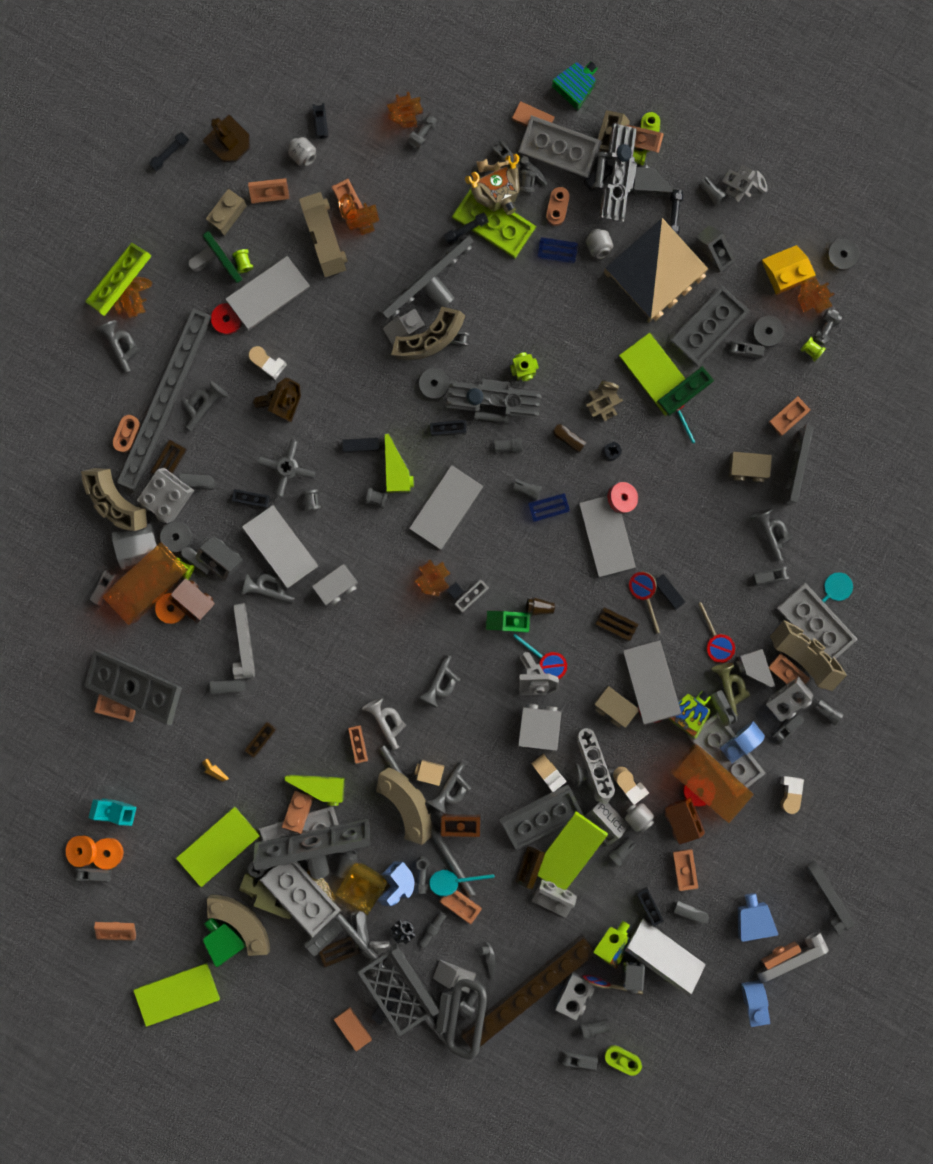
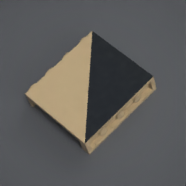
[604,218,708,323]

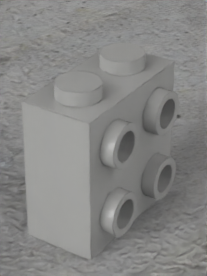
[137,468,194,523]
[518,704,562,751]

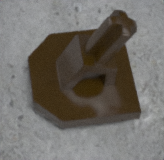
[202,115,250,162]
[253,377,301,422]

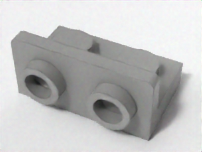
[532,880,577,918]

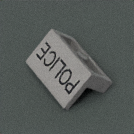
[584,802,630,846]

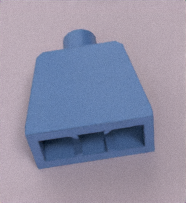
[738,893,778,942]

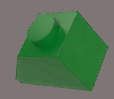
[486,611,530,632]

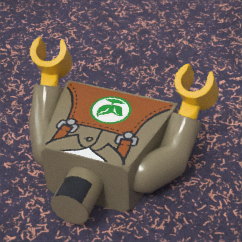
[465,154,520,215]

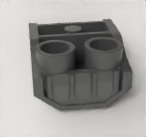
[112,524,162,570]

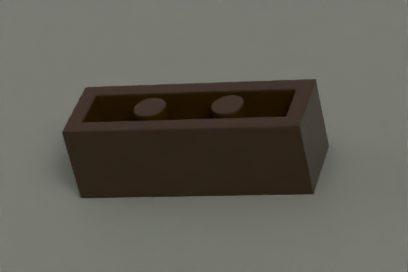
[244,722,277,758]

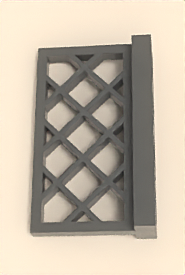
[357,943,439,1036]

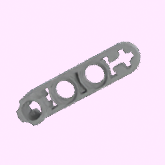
[233,603,255,680]
[577,728,615,804]
[756,932,829,983]

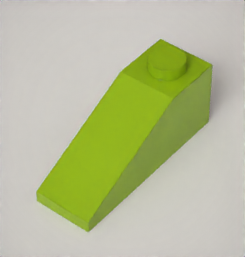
[385,434,414,493]
[285,775,345,806]

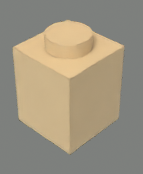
[414,760,444,786]

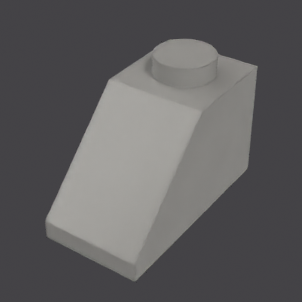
[736,649,775,687]

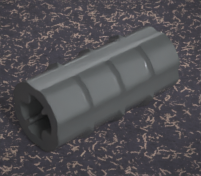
[303,918,343,957]

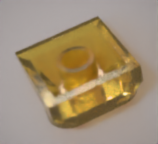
[335,863,387,915]

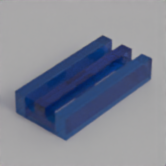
[538,237,578,263]
[528,493,570,522]

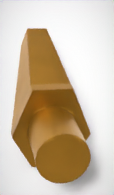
[202,758,229,782]

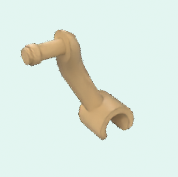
[476,159,509,173]

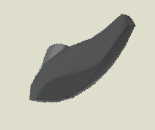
[520,156,547,186]
[478,942,496,979]

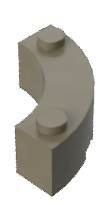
[299,192,348,277]
[391,307,465,360]
[81,468,147,531]
[770,620,847,691]
[376,767,432,845]
[207,895,270,956]

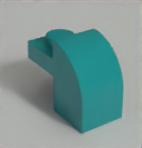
[88,798,137,826]

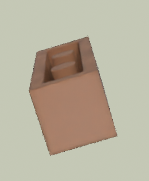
[348,725,368,763]

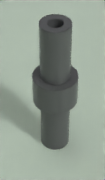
[419,911,447,948]

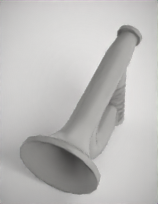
[362,698,407,750]

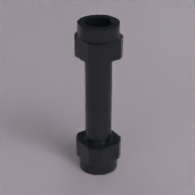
[149,132,189,171]
[669,189,684,235]
[444,212,489,244]

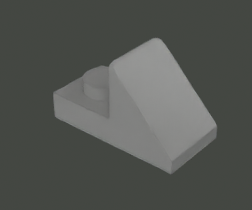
[383,309,425,345]
[433,960,476,993]

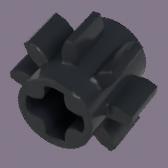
[391,919,415,945]

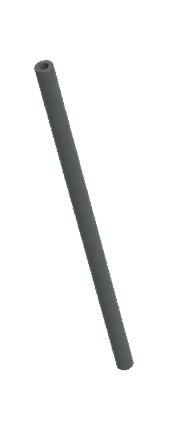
[379,745,475,897]
[334,913,448,1047]

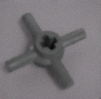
[258,439,316,497]

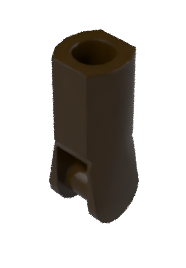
[553,424,587,453]

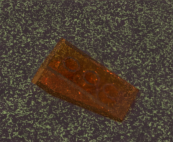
[103,542,188,625]
[670,743,754,823]

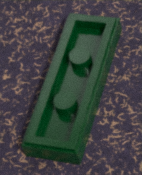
[202,231,243,283]
[657,366,715,417]

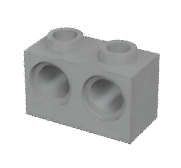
[766,676,813,722]
[555,972,594,1020]

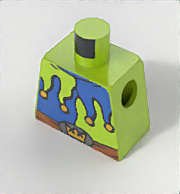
[668,691,711,740]
[593,921,632,969]

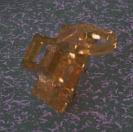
[387,92,423,129]
[339,193,380,236]
[114,277,152,318]
[798,277,835,314]
[415,560,451,597]

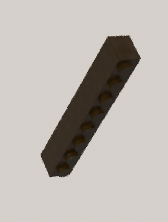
[462,934,595,1048]

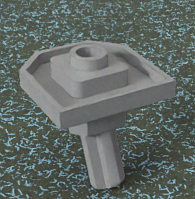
[519,652,558,695]

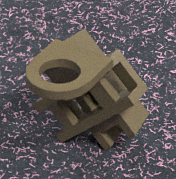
[586,381,623,421]

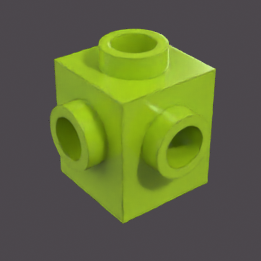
[510,352,539,382]

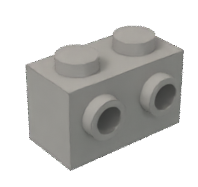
[312,564,358,606]

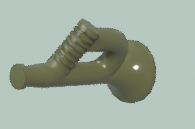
[711,663,750,716]

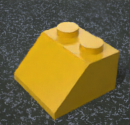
[761,245,816,295]

